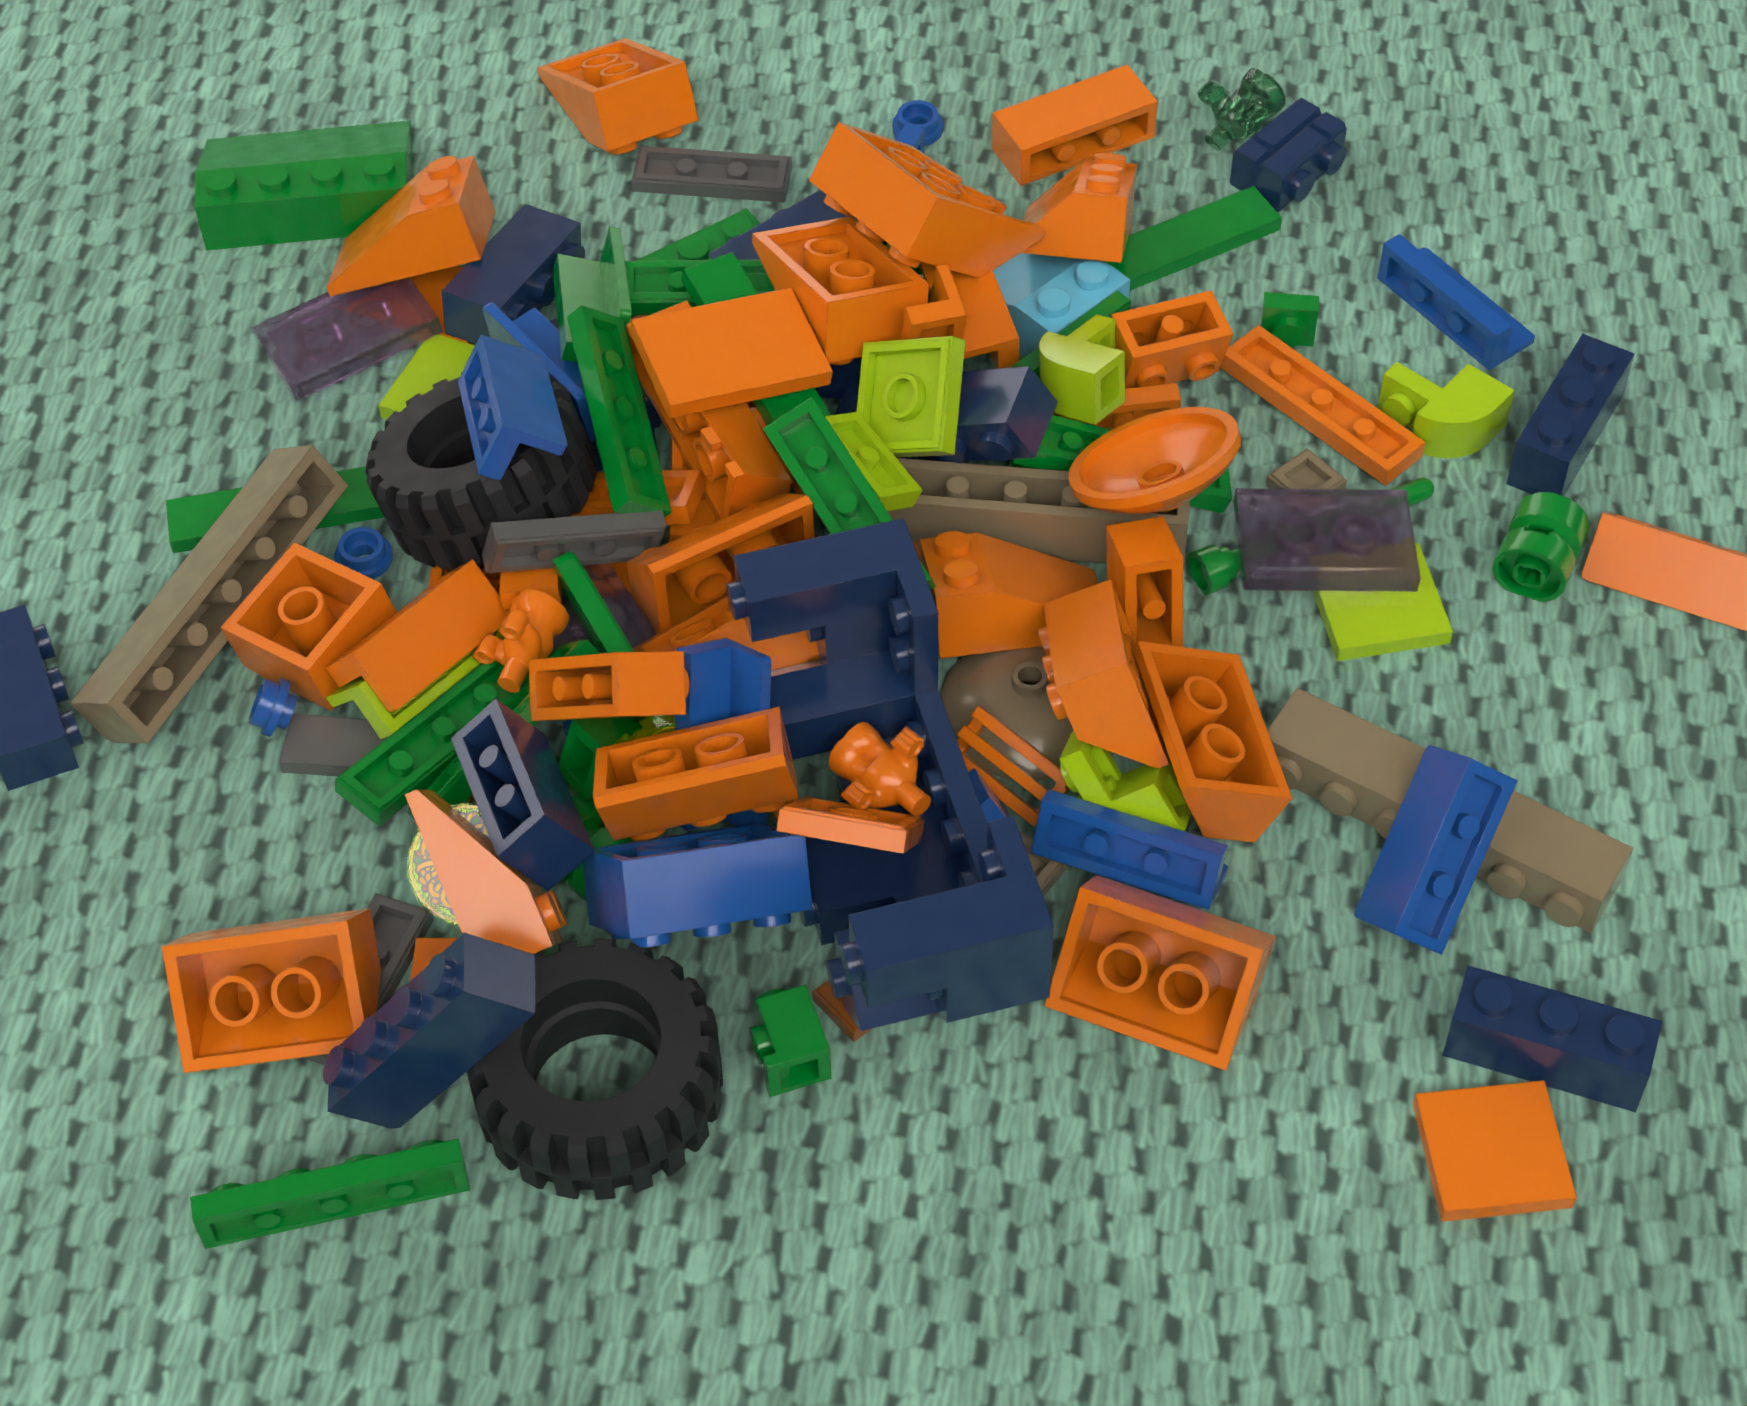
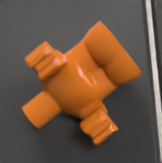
[473,588,569,693]
[828,722,931,817]

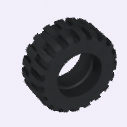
[365,373,597,571]
[467,938,723,1200]

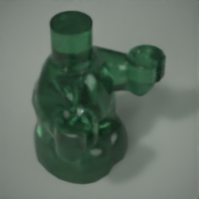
[1197,68,1286,151]

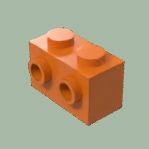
[1111,290,1233,388]

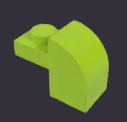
[1039,314,1125,425]
[1378,362,1515,458]
[1059,731,1192,832]

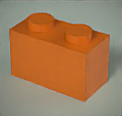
[1106,516,1183,647]

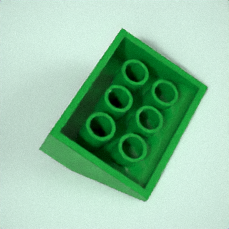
[194,120,413,251]

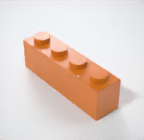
[626,301,794,520]

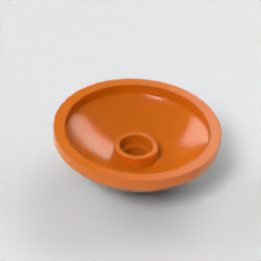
[1068,407,1241,514]

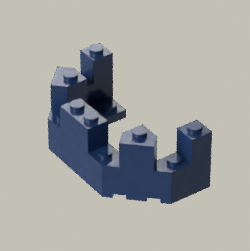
[726,518,1054,1031]

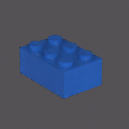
[583,823,813,947]

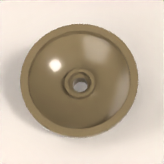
[941,646,1074,781]

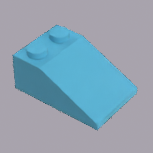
[993,253,1131,357]

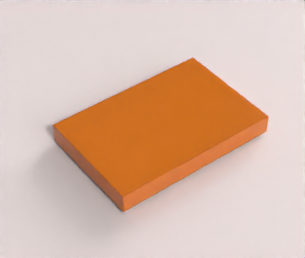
[630,288,833,418]

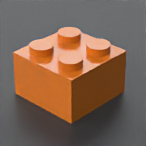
[220,542,396,711]

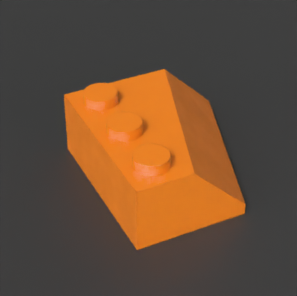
[809,122,1045,278]

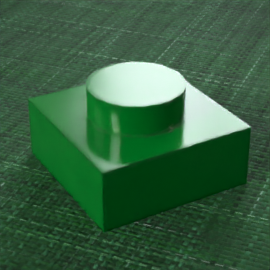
[1260,292,1319,348]

